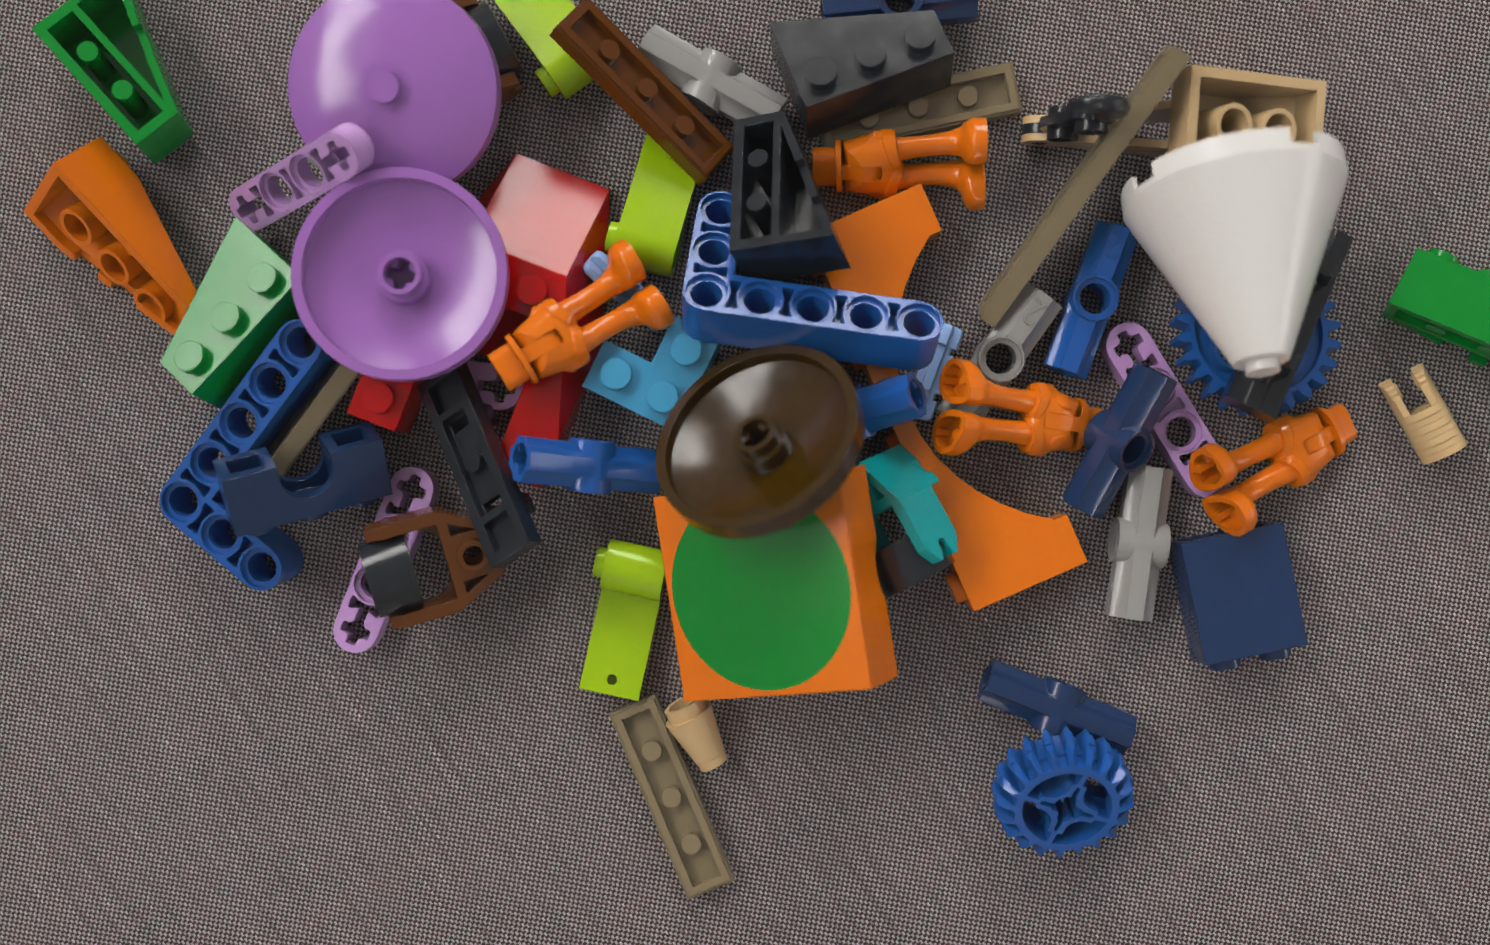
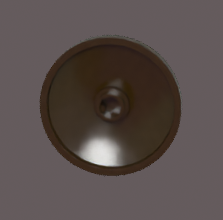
[656,344,865,539]

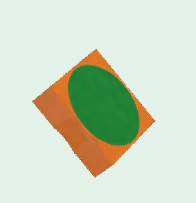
[653,465,898,702]

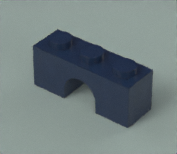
[212,421,393,538]

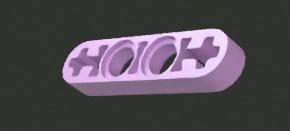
[229,122,375,231]
[1100,322,1230,497]
[333,467,439,653]

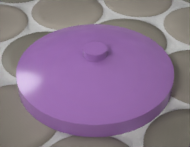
[288,0,502,182]
[290,167,510,382]

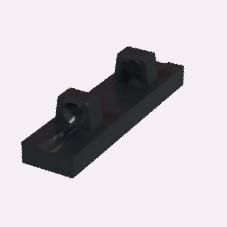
[1220,229,1354,423]
[417,362,542,568]

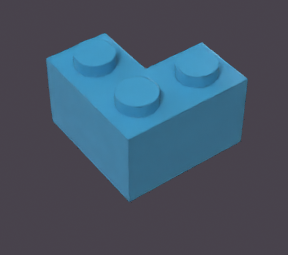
[582,316,722,426]

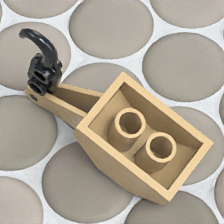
[1021,64,1327,157]

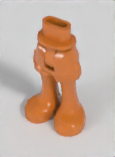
[812,117,988,211]
[487,239,675,391]
[932,358,1102,457]
[1189,403,1357,537]

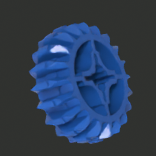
[991,726,1134,859]

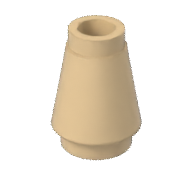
[664,696,727,772]

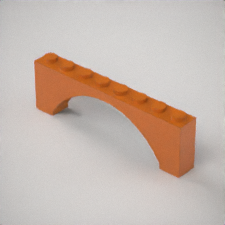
[811,183,1088,612]

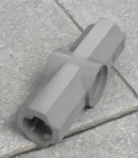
[638,24,788,122]
[936,283,1062,417]
[1105,466,1173,622]

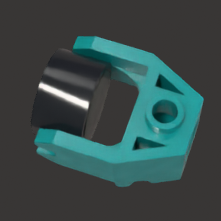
[854,444,958,598]

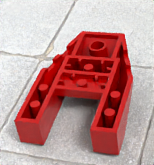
[347,153,611,488]

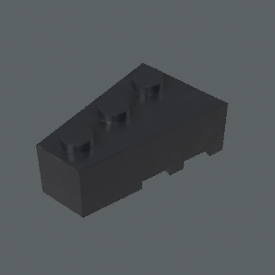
[769,10,954,139]
[729,110,851,281]

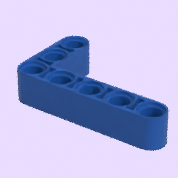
[682,191,944,370]
[159,319,335,591]

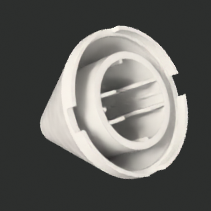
[1121,127,1349,378]

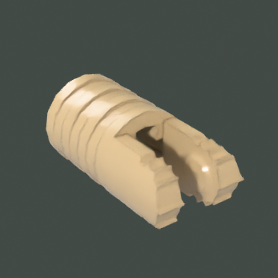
[1378,363,1468,465]

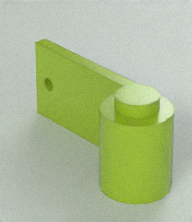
[493,0,593,100]
[605,134,696,278]
[579,539,666,701]

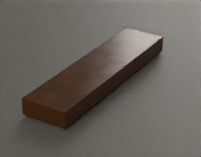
[549,0,733,185]

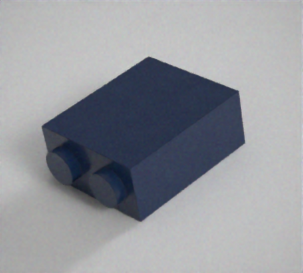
[1169,521,1308,671]

